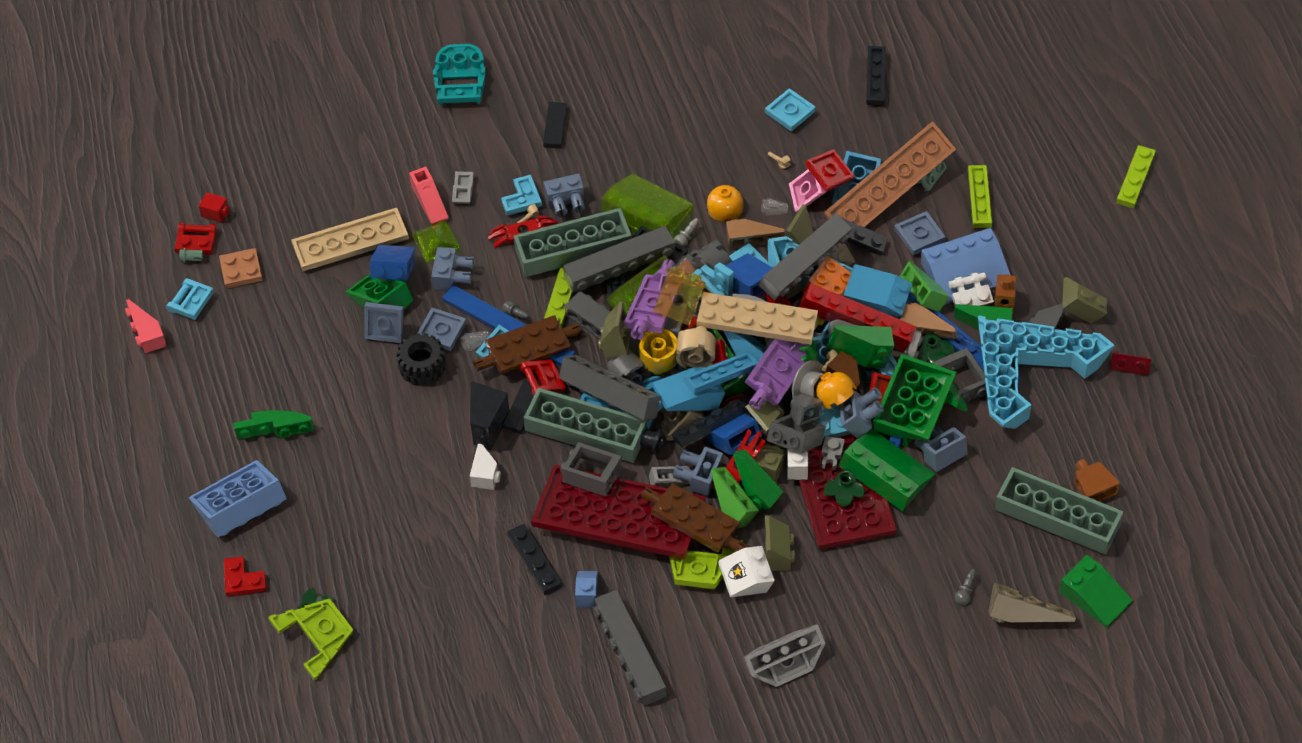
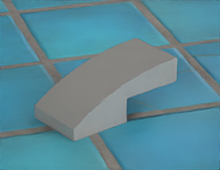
[452,171,474,204]

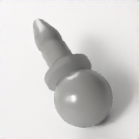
[674,218,698,248]

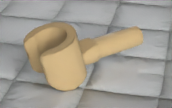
[768,152,791,169]
[517,204,539,223]
[822,349,838,371]

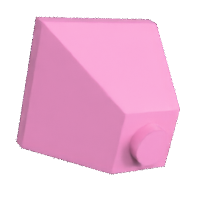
[789,169,825,213]

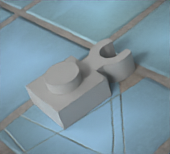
[822,436,845,470]

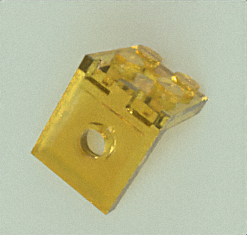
[653,266,706,325]

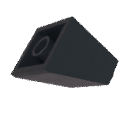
[470,381,510,450]

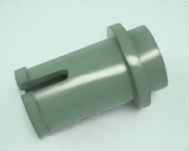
[179,248,203,263]

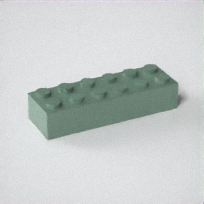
[514,208,632,277]
[524,388,647,463]
[995,467,1124,555]

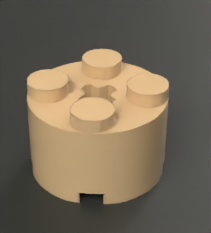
[676,326,716,368]

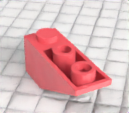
[409,167,449,225]
[125,299,166,353]

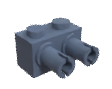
[543,174,585,217]
[431,247,474,291]
[839,387,884,438]
[915,426,968,472]
[673,447,723,496]

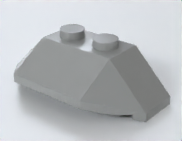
[744,624,826,687]

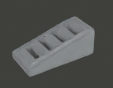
[649,466,690,488]

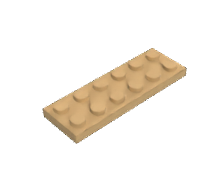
[291,208,409,271]
[696,292,818,345]

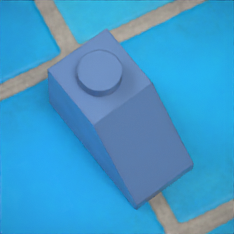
[575,571,598,608]

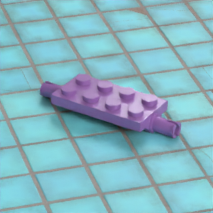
[624,260,682,340]
[745,339,810,409]

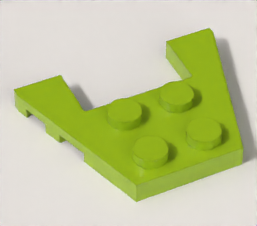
[669,540,742,589]
[268,599,353,681]

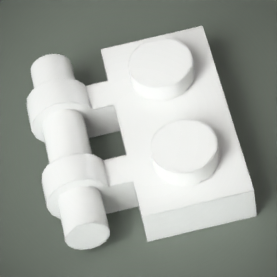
[948,272,994,306]

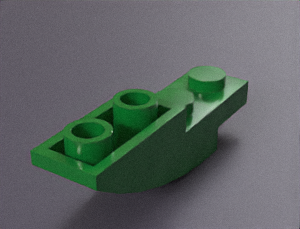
[233,410,314,440]

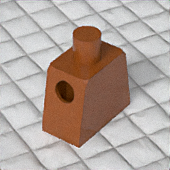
[994,274,1016,318]
[1074,459,1120,502]

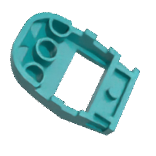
[433,44,485,106]

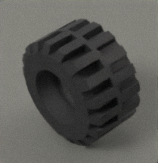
[396,333,446,385]

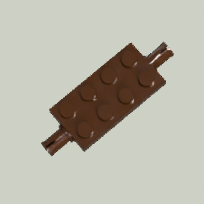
[473,315,582,374]
[641,483,749,553]

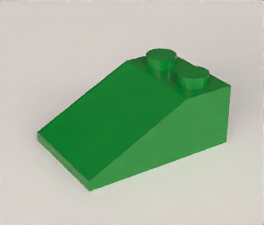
[345,274,413,309]
[826,325,894,369]
[1059,555,1133,628]

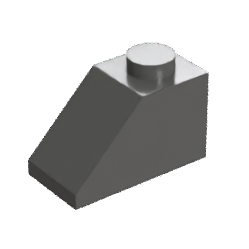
[1029,303,1065,330]
[790,393,823,425]

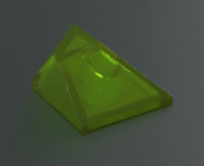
[411,220,460,261]

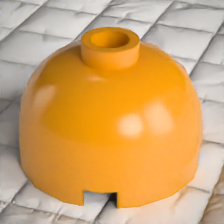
[707,185,743,222]
[816,372,857,409]

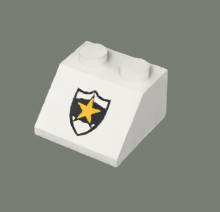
[718,546,774,597]

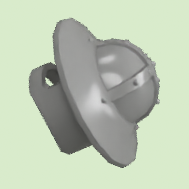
[791,360,826,399]

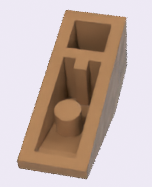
[726,219,785,250]
[900,303,958,340]

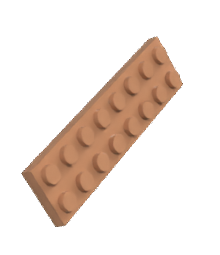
[823,121,956,227]

